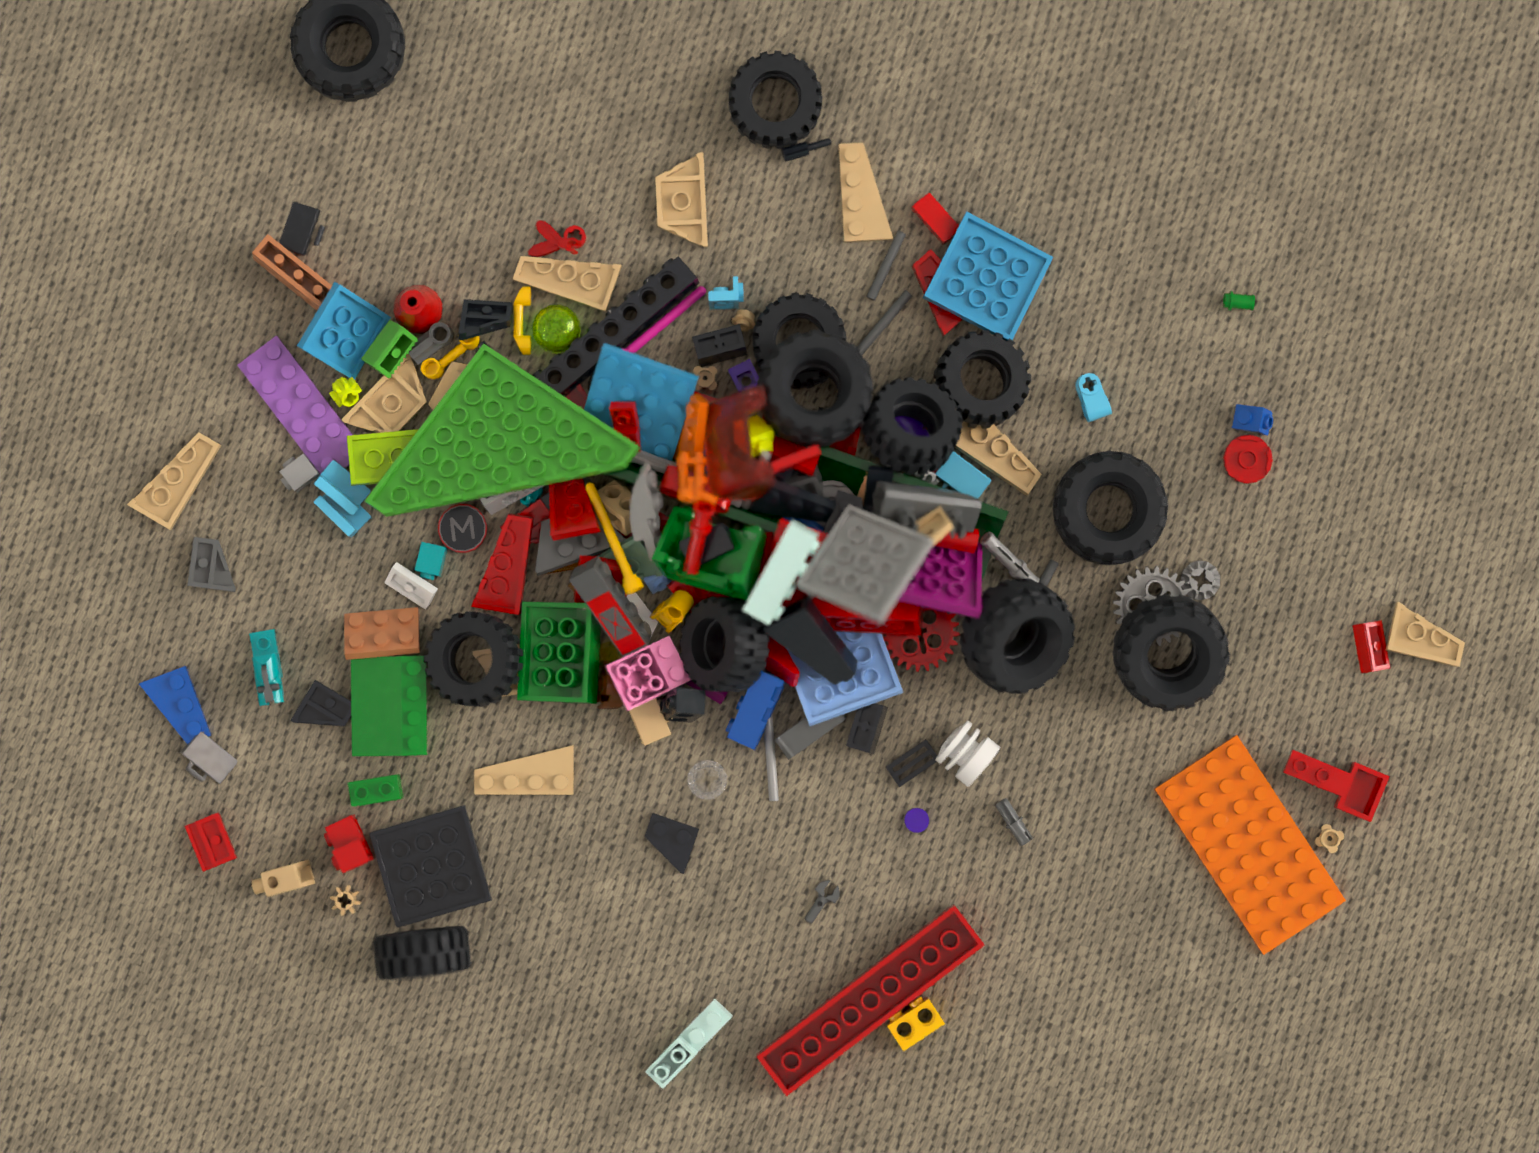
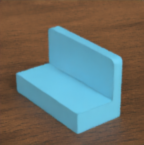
[314,460,371,515]
[314,494,371,538]

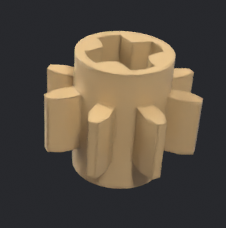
[330,885,362,916]

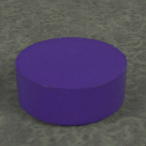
[904,808,929,833]

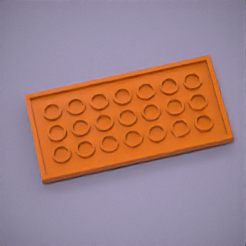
[1154,735,1346,955]

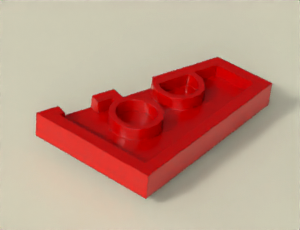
[912,249,963,337]

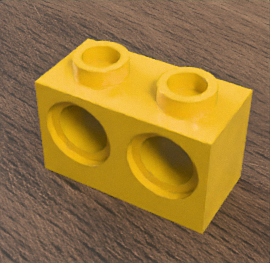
[886,997,945,1051]

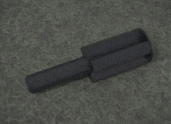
[781,138,832,162]

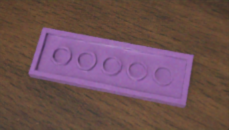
[237,335,353,474]

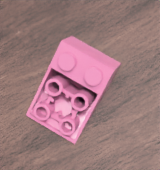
[605,636,691,711]

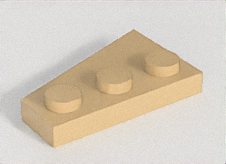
[1386,602,1465,667]

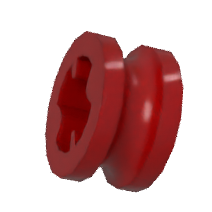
[564,225,586,249]

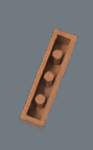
[252,234,332,311]

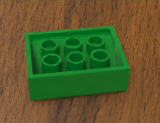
[517,602,601,704]
[351,656,427,756]

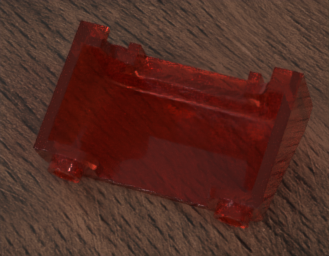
[704,386,775,501]

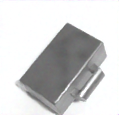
[180,731,238,784]

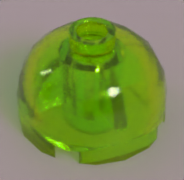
[532,304,581,353]

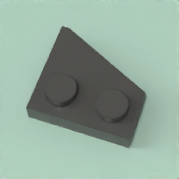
[187,537,236,592]

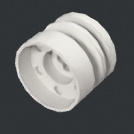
[935,720,1000,787]

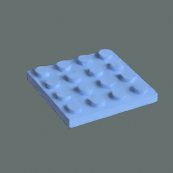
[787,632,903,726]

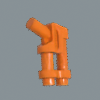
[677,452,718,506]

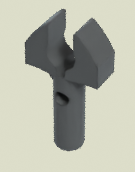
[804,880,839,923]

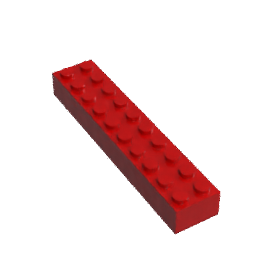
[756,904,985,1097]

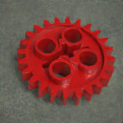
[883,606,960,672]

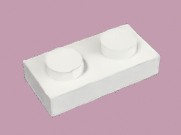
[384,562,438,610]

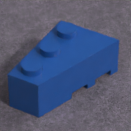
[726,671,786,750]

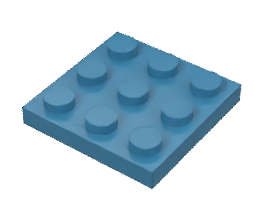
[297,282,391,380]

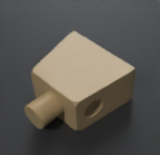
[252,860,315,897]

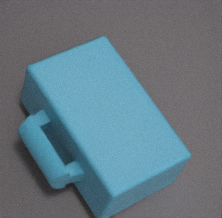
[935,451,991,498]

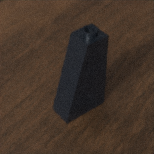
[764,595,858,685]

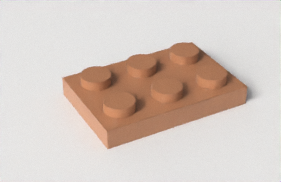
[344,607,420,660]

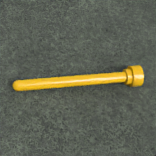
[585,482,644,595]

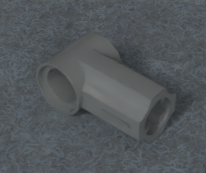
[409,322,454,366]

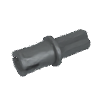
[996,798,1033,846]

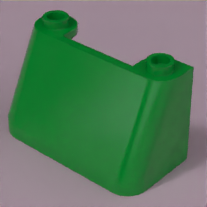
[652,506,767,601]

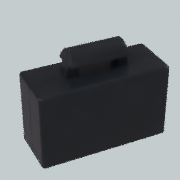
[279,202,325,256]

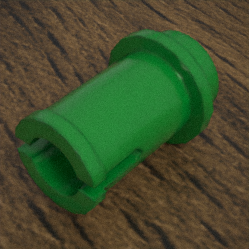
[1223,291,1255,311]

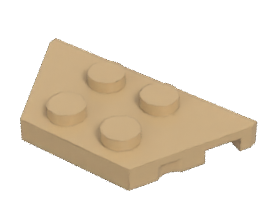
[655,152,708,248]
[341,354,428,433]

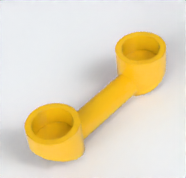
[513,286,531,355]
[421,336,480,379]

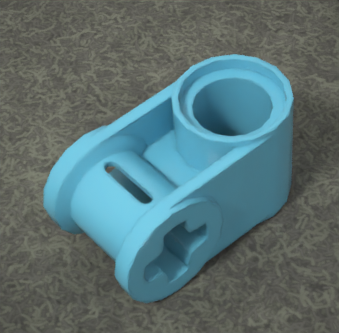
[1075,373,1112,422]

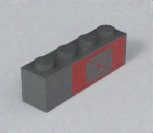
[569,556,652,657]

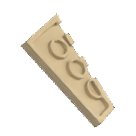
[839,143,893,243]
[955,422,1042,496]
[127,432,221,530]
[474,745,574,795]

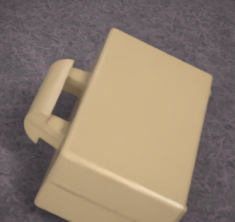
[629,698,673,746]

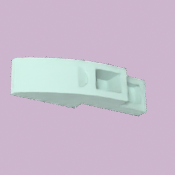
[645,999,733,1089]

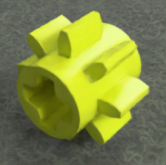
[329,377,362,407]

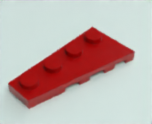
[549,477,601,541]

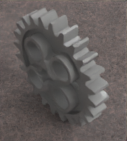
[1113,566,1193,646]

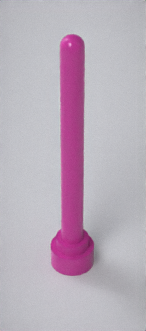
[621,286,706,354]

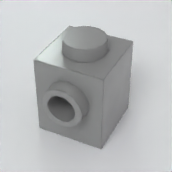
[280,454,320,493]

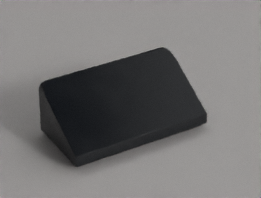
[679,523,735,566]

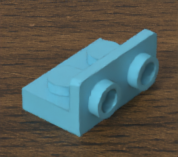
[708,276,744,310]

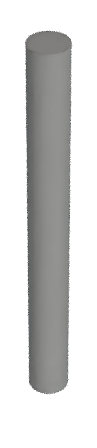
[764,715,779,801]

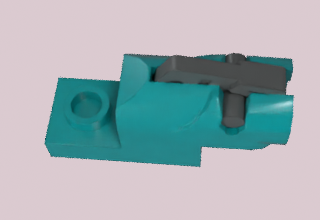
[249,629,285,706]

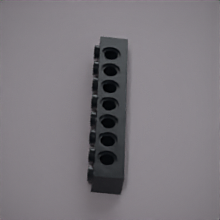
[532,256,700,397]

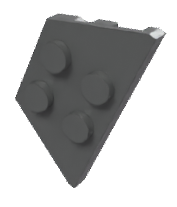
[535,510,626,576]

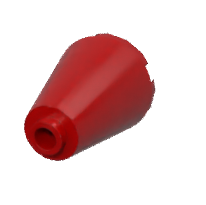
[394,285,443,333]

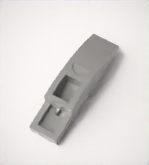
[630,462,663,561]

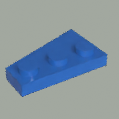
[139,666,212,744]

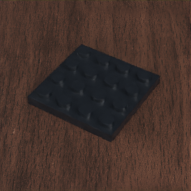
[369,805,492,928]

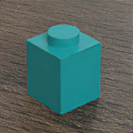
[415,542,448,580]

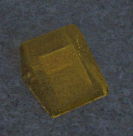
[599,641,623,661]

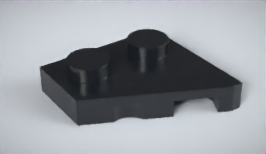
[458,299,513,340]
[290,680,351,726]
[645,813,699,874]

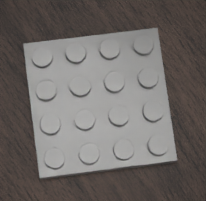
[796,504,934,624]

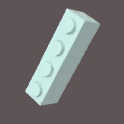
[743,520,820,625]

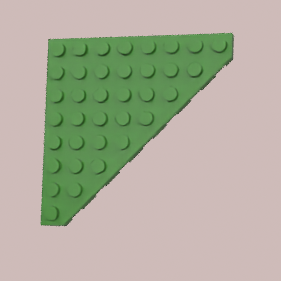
[365,344,640,517]

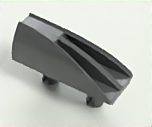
[873,481,981,539]

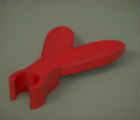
[528,220,582,257]

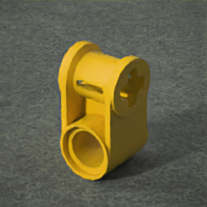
[649,590,694,633]

